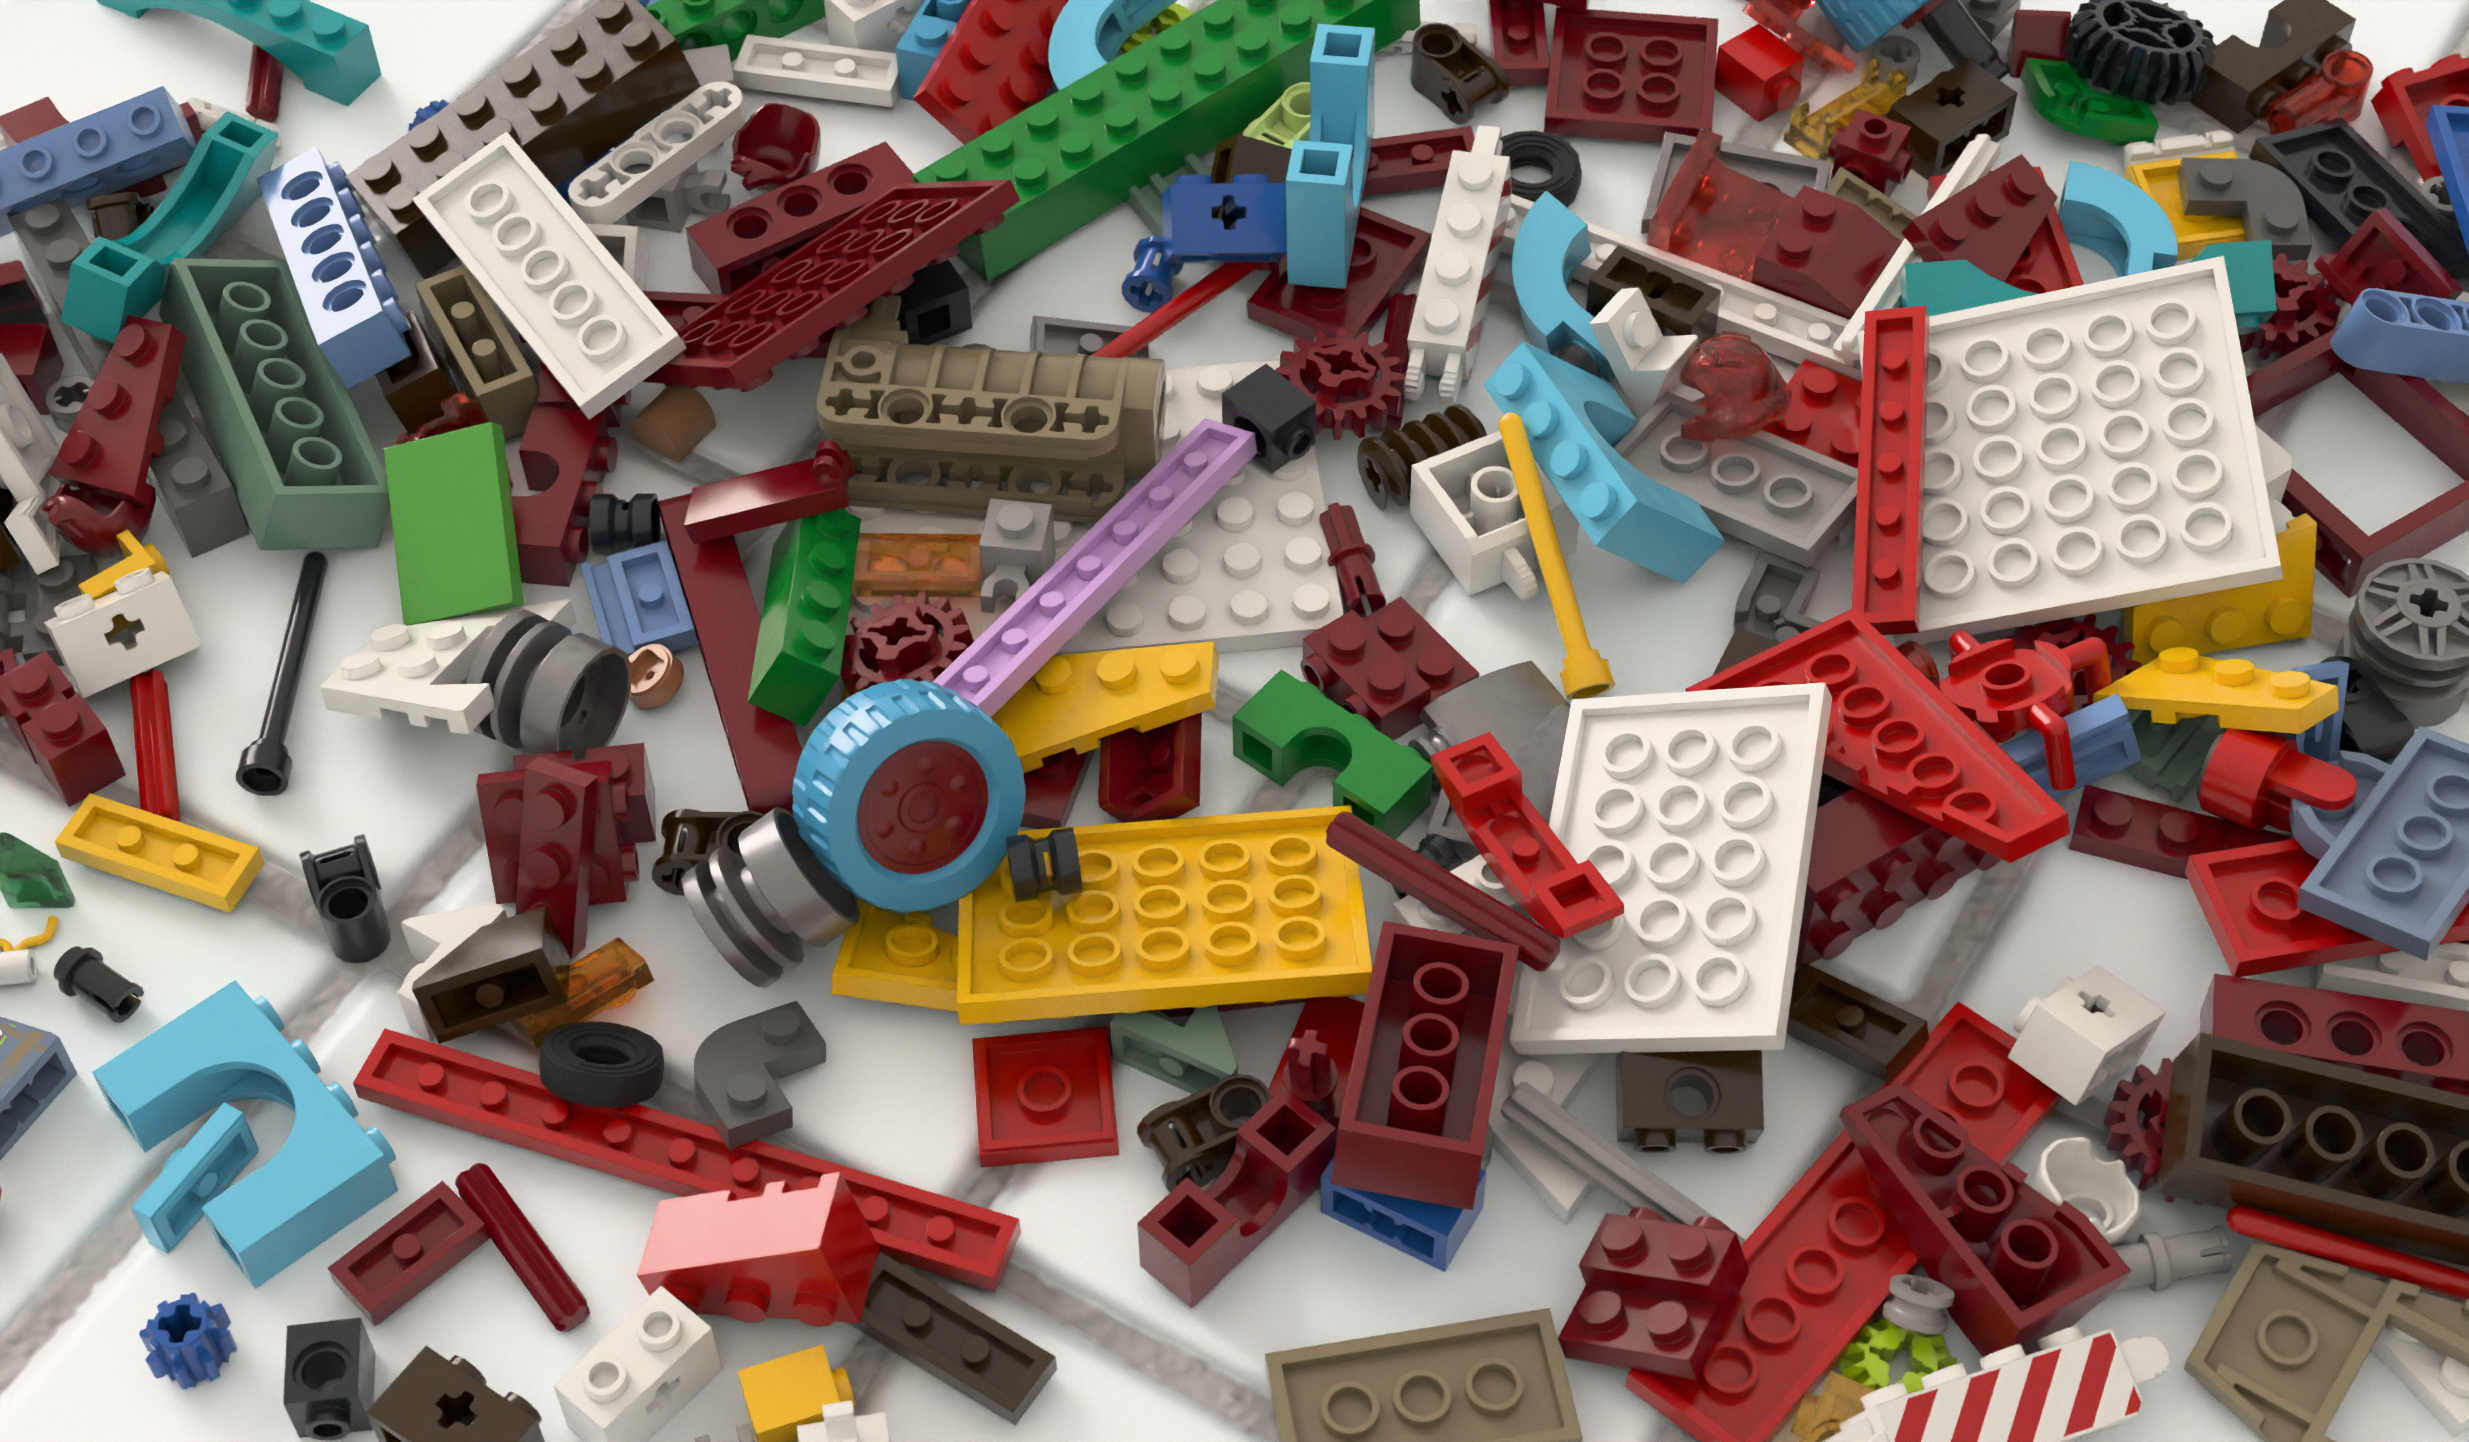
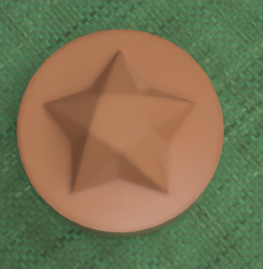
[628,644,684,709]

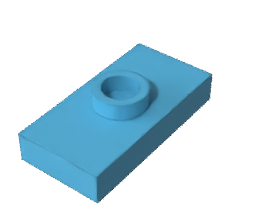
[131,1102,259,1254]

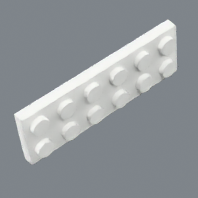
[413,132,687,420]

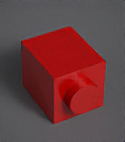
[1714,23,1805,122]

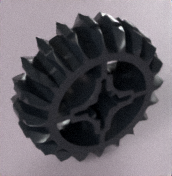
[2063,0,2218,106]

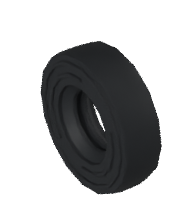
[1500,131,1582,207]
[539,1021,664,1108]

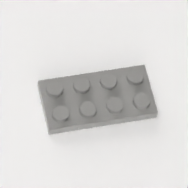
[1613,391,1858,568]

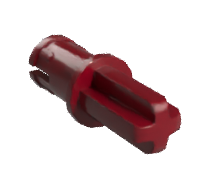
[1319,503,1386,618]
[1283,1029,1339,1121]

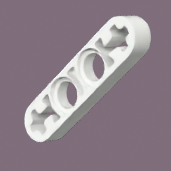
[568,81,746,225]

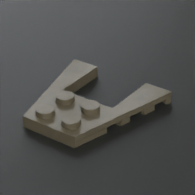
[2184,1241,2469,1442]

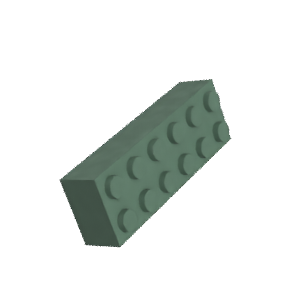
[159,258,390,550]

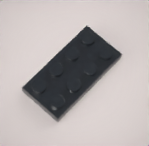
[2248,117,2469,280]

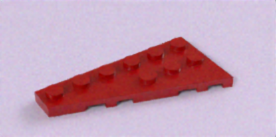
[1685,608,2070,863]

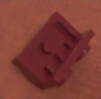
[2314,209,2464,306]
[1098,712,1202,823]

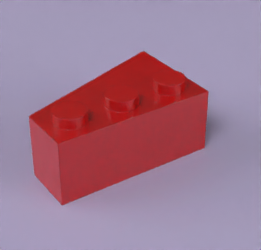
[637,1172,880,1327]

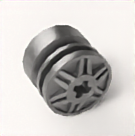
[2335,558,2469,729]
[466,609,632,760]
[681,807,860,988]

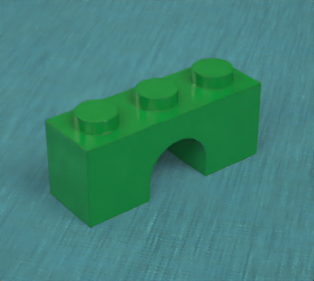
[1232,669,1433,840]

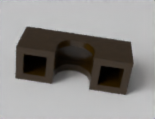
[2189,0,2356,134]

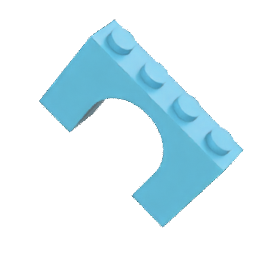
[1286,24,1375,289]
[1483,341,1725,584]
[92,980,398,1289]

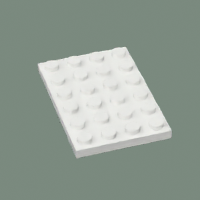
[1509,682,1832,1055]

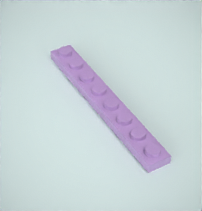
[933,418,1258,718]

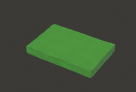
[383,422,524,626]

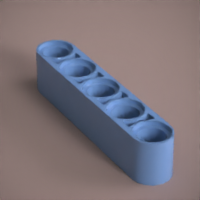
[2330,288,2469,384]

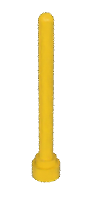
[1499,413,1615,700]

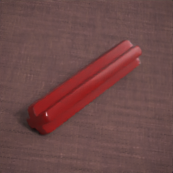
[129,669,180,821]

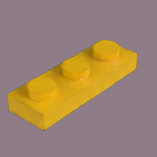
[55,793,265,913]

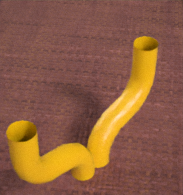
[0,916,58,952]

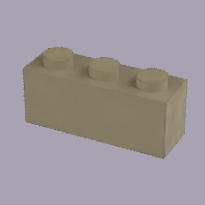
[414,265,539,440]

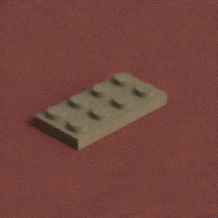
[1265,1308,1583,1442]

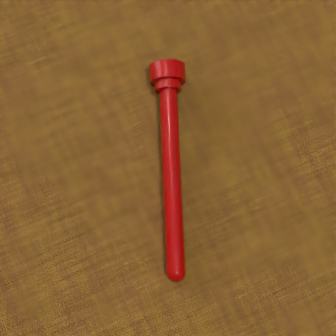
[1091,262,1278,358]
[2226,1205,2469,1301]

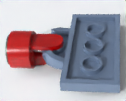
[2196,726,2469,961]

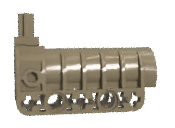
[816,295,1166,523]

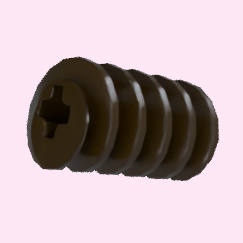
[1357,404,1487,511]

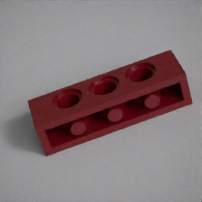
[685,141,913,295]
[2200,974,2469,1096]

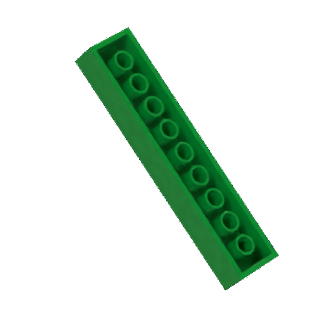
[912,0,1421,282]

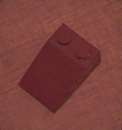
[1751,185,1902,320]

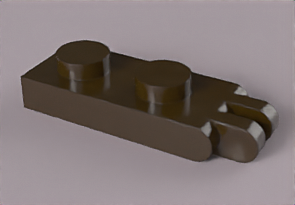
[1786,963,1929,1083]

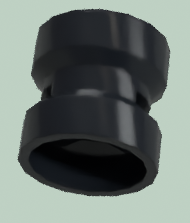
[589,493,661,554]
[1006,827,1082,902]

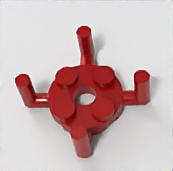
[1939,631,2112,791]

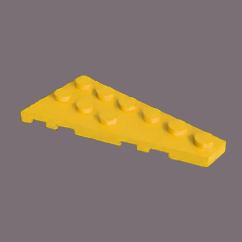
[841,641,1219,773]

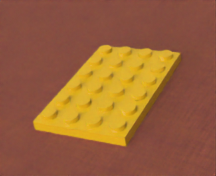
[957,805,1372,1025]

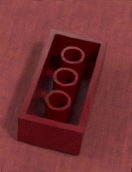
[1796,721,2027,968]
[1331,921,1519,1211]

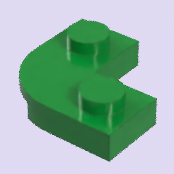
[2020,58,2159,146]

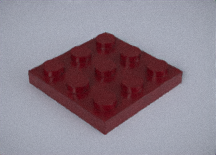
[1544,7,1719,142]

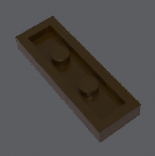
[846,1252,1057,1426]

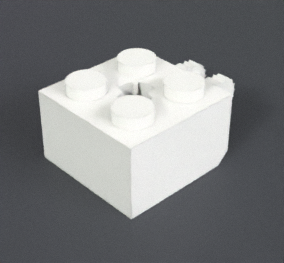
[1410,430,1579,602]

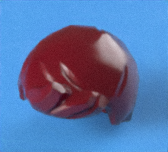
[730,103,821,193]
[42,484,156,558]

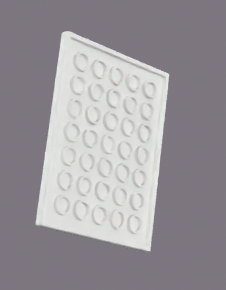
[844,359,1344,671]

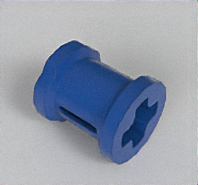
[1121,235,1184,313]

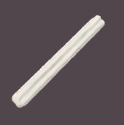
[1833,134,2001,366]

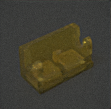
[1783,58,1909,164]

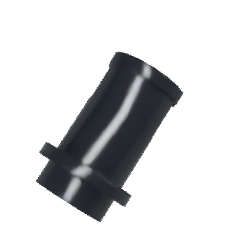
[53,946,144,1023]

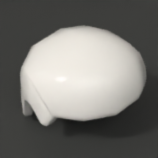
[2032,1137,2140,1245]

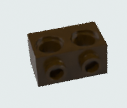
[1586,245,1721,375]

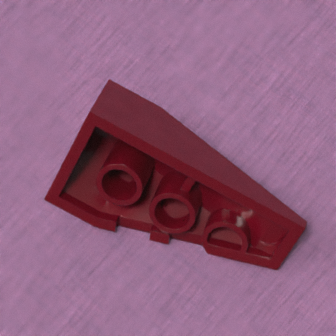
[1839,1082,2131,1357]

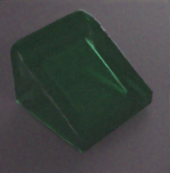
[0,832,76,908]

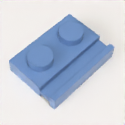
[580,540,698,657]
[2000,693,2142,800]

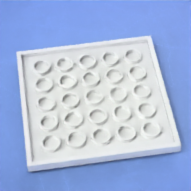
[1857,256,2283,649]

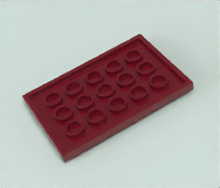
[642,179,1021,392]

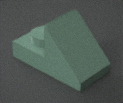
[1110,1005,1238,1094]

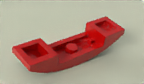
[1431,732,1624,939]

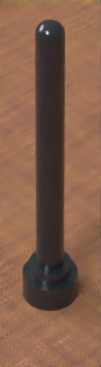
[236,551,328,796]

